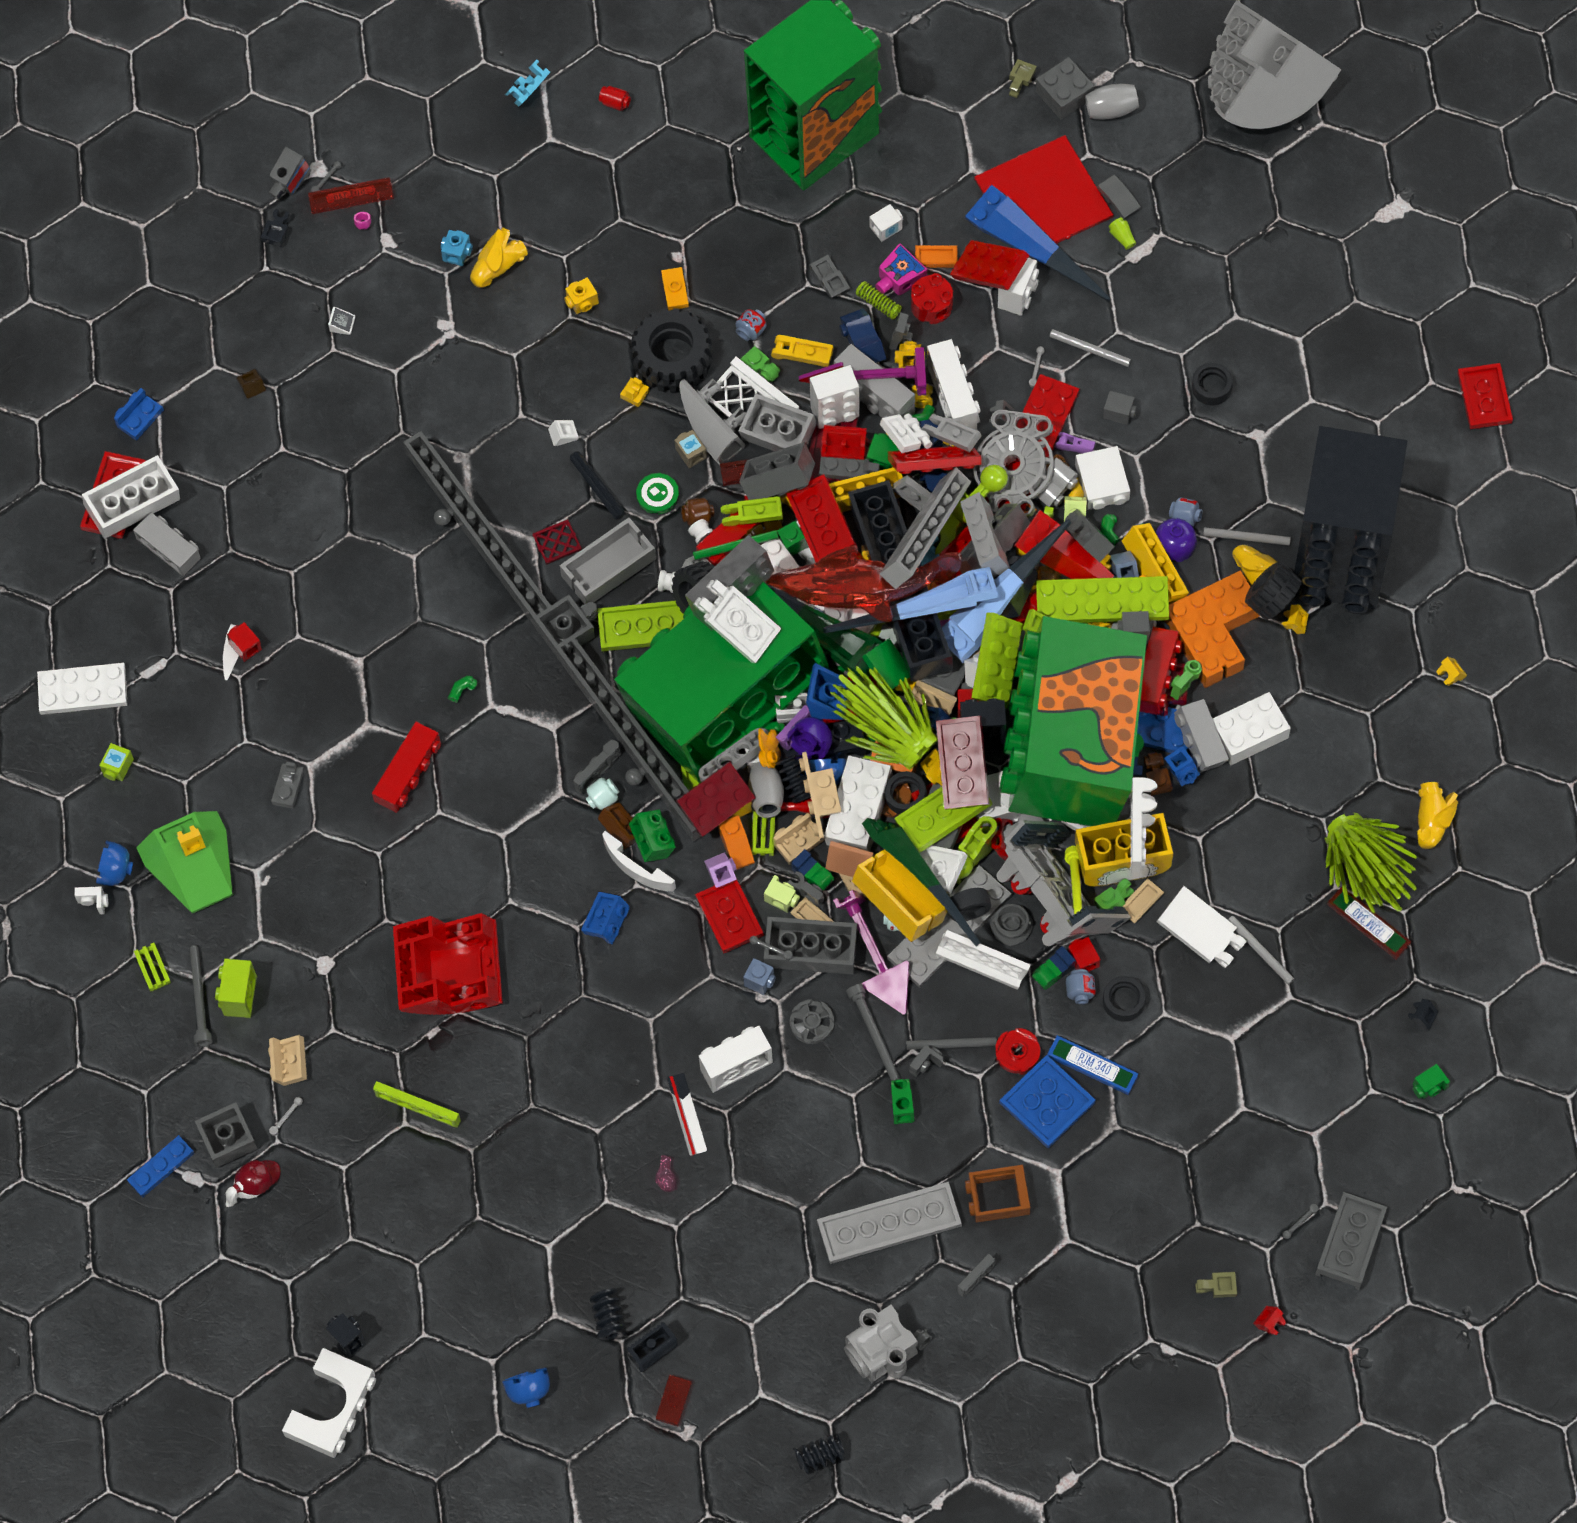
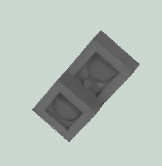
[1097,175,1141,219]
[809,255,850,299]

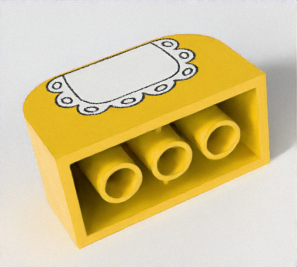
[1075,813,1173,887]

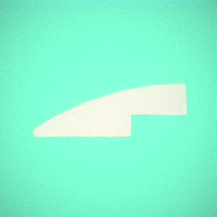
[223,624,239,680]

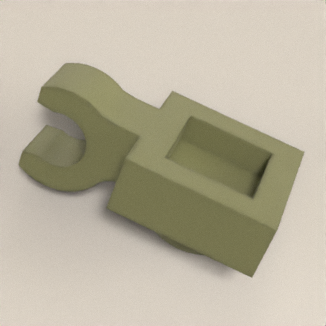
[1009,59,1037,98]
[1195,1272,1237,1298]

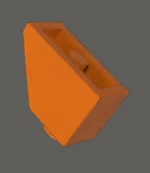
[718,815,755,869]

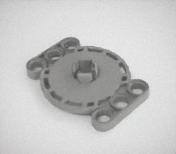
[973,410,1054,518]

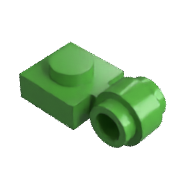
[740,346,780,382]
[1170,660,1202,700]

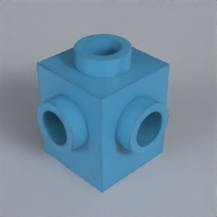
[441,230,473,266]

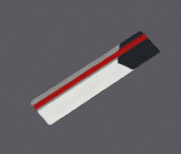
[667,1073,707,1155]

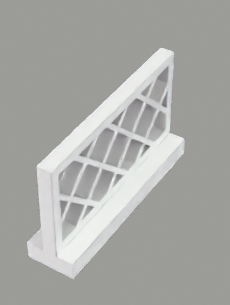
[708,357,801,427]
[935,930,1030,990]

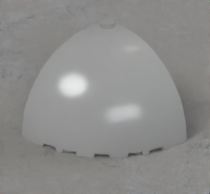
[1208,0,1341,129]

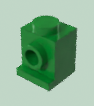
[1413,1064,1450,1099]

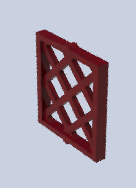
[532,519,582,565]

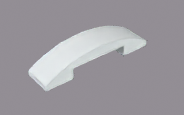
[602,831,676,892]

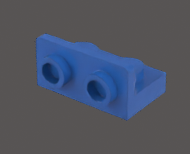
[114,388,164,441]
[581,892,629,944]

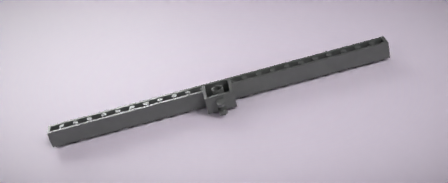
[403,431,701,842]

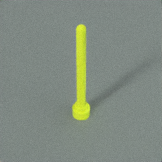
[1065,846,1083,914]

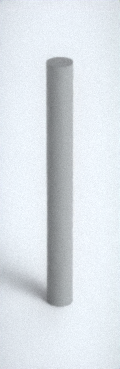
[1050,329,1131,367]
[1203,527,1290,546]
[1228,916,1295,985]

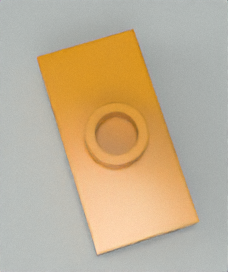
[661,267,689,311]

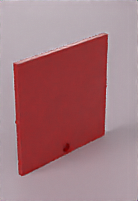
[974,135,1113,244]

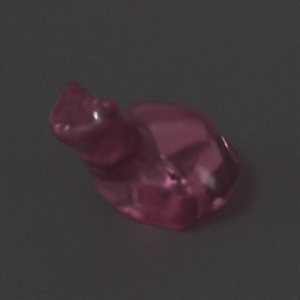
[655,1155,677,1192]

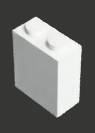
[1075,446,1130,510]

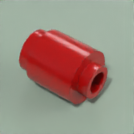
[599,86,631,111]

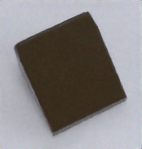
[236,369,266,399]

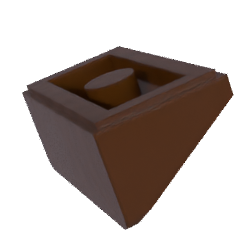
[598,802,636,850]

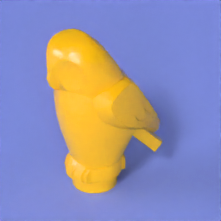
[470,227,528,288]
[1232,545,1278,585]
[1417,782,1458,849]

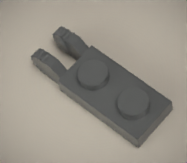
[573,739,621,795]

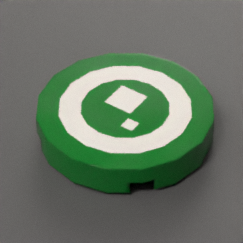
[636,473,679,514]

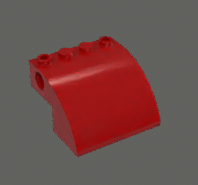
[393,913,503,1015]

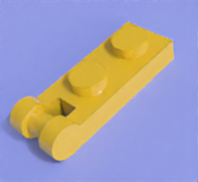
[771,335,833,367]

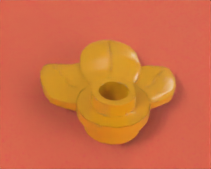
[758,728,781,768]

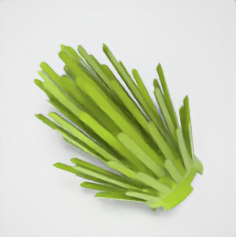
[830,666,938,770]
[1325,813,1417,913]

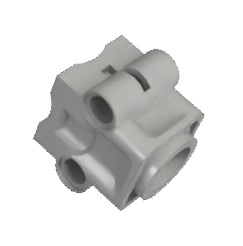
[844,1305,918,1383]

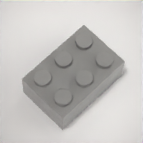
[739,393,817,451]

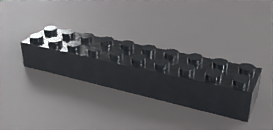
[848,480,953,682]

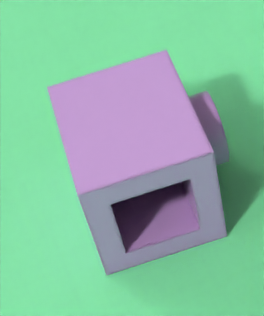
[704,852,737,888]

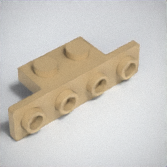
[799,752,841,841]

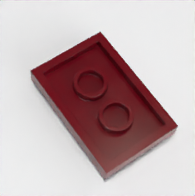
[676,762,755,837]

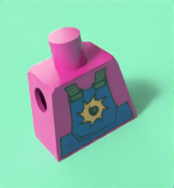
[875,244,927,295]

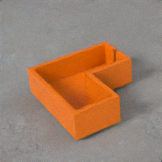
[1164,570,1260,688]

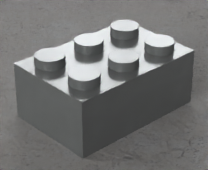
[739,442,815,500]

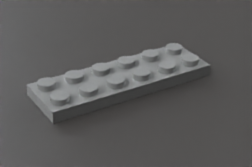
[887,865,1012,988]
[817,1182,962,1264]

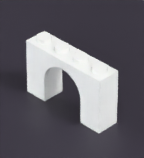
[282,1348,376,1458]

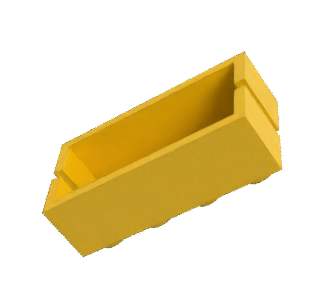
[852,849,947,942]

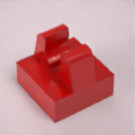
[1253,1306,1286,1335]

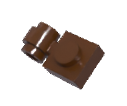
[1143,752,1173,796]

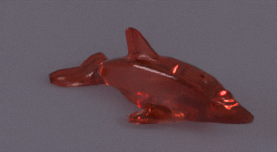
[766,546,962,622]

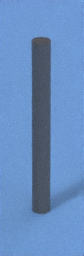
[906,1037,997,1050]

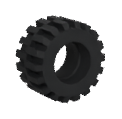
[672,561,715,614]
[1245,561,1302,620]

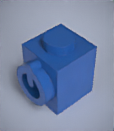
[1164,746,1200,786]

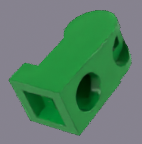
[891,1079,914,1124]

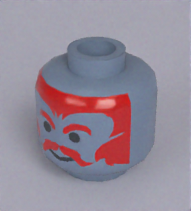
[735,309,767,341]
[1169,497,1203,526]
[1066,969,1096,1004]

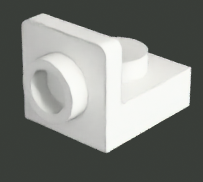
[75,887,108,914]

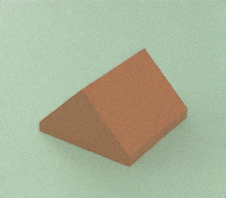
[825,841,875,877]

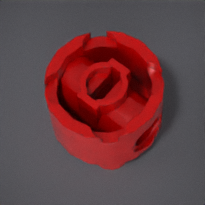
[911,273,953,324]

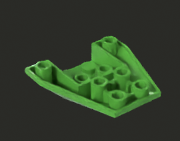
[136,811,233,914]

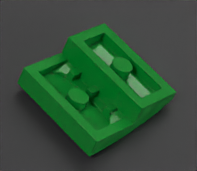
[862,638,909,689]

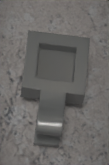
[788,871,824,908]

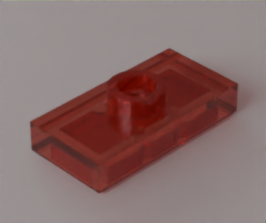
[656,1375,692,1427]

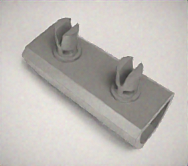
[679,378,746,465]

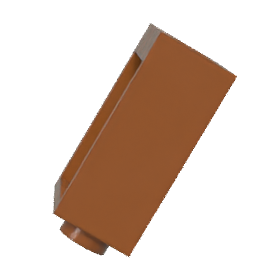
[965,1165,1030,1223]

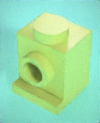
[1064,496,1087,521]
[764,875,800,913]

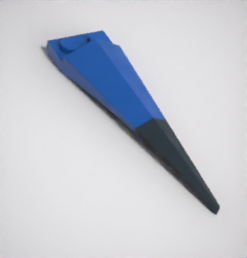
[965,185,1110,301]

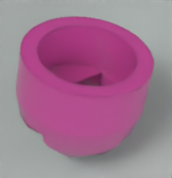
[354,212,371,230]

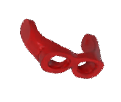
[991,818,1013,860]

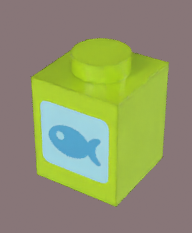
[99,743,134,781]

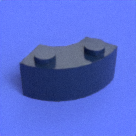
[839,308,886,363]

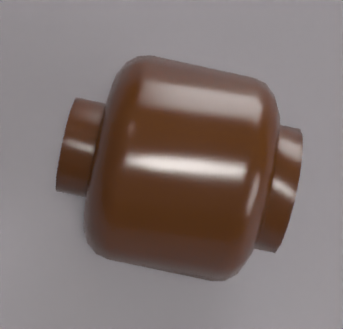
[681,498,714,526]

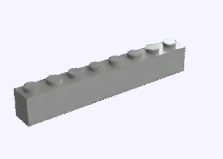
[880,467,971,589]

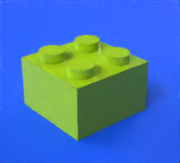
[215,959,257,1018]

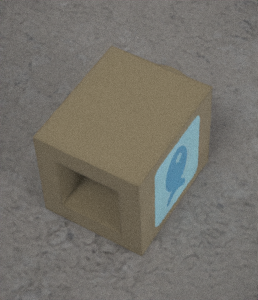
[675,429,707,468]

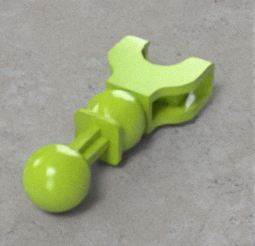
[935,465,1008,555]
[956,816,999,884]

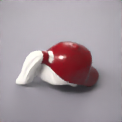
[225,1160,280,1207]

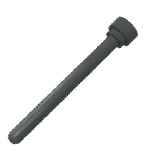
[190,945,212,1047]
[846,984,900,1080]

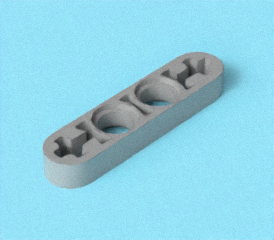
[699,728,769,782]

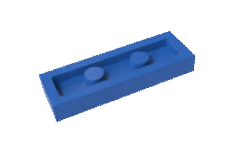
[127,1135,195,1198]

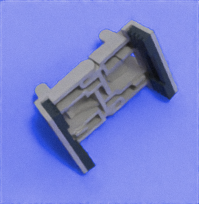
[997,820,1131,946]

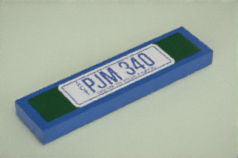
[1047,1035,1138,1095]

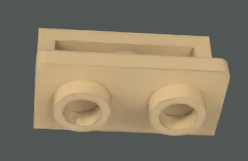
[773,813,824,865]
[268,1035,307,1086]

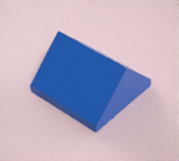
[806,663,852,720]

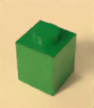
[777,520,809,556]

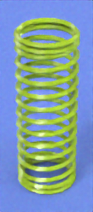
[856,281,901,319]

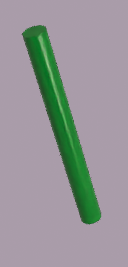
[693,530,778,560]

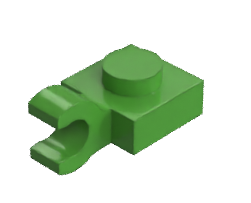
[1093,878,1134,909]

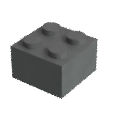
[1036,57,1094,120]
[195,1102,257,1168]

